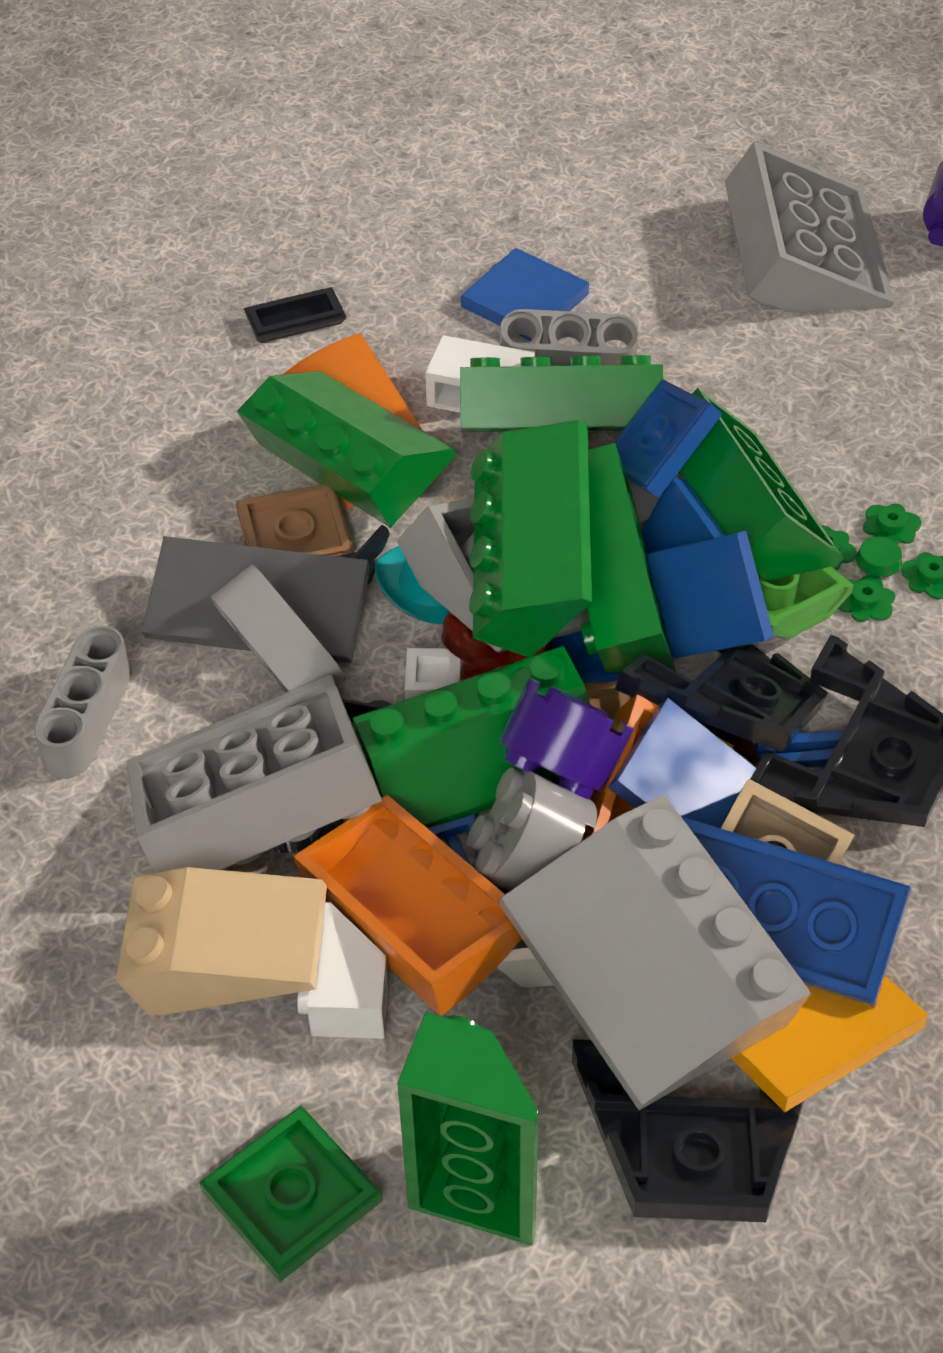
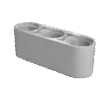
[500,309,639,366]
[209,564,346,693]
[34,626,131,779]

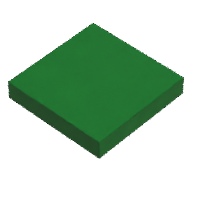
[199,1105,383,1282]

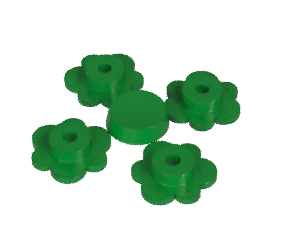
[821,504,943,622]

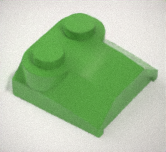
[758,567,853,639]

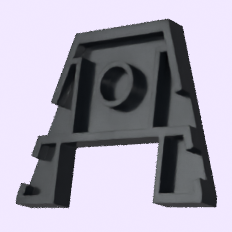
[750,634,943,827]
[614,644,828,752]
[572,1039,805,1223]

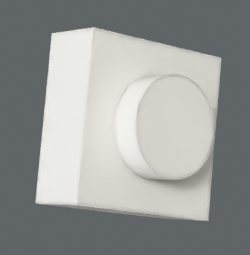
[404,648,461,700]

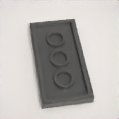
[142,536,370,664]

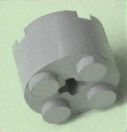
[467,767,597,892]

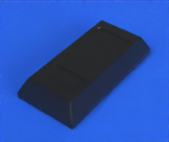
[244,287,346,343]

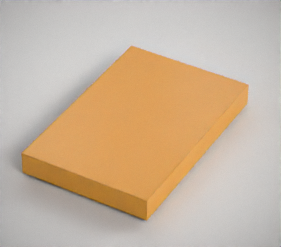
[731,975,928,1112]

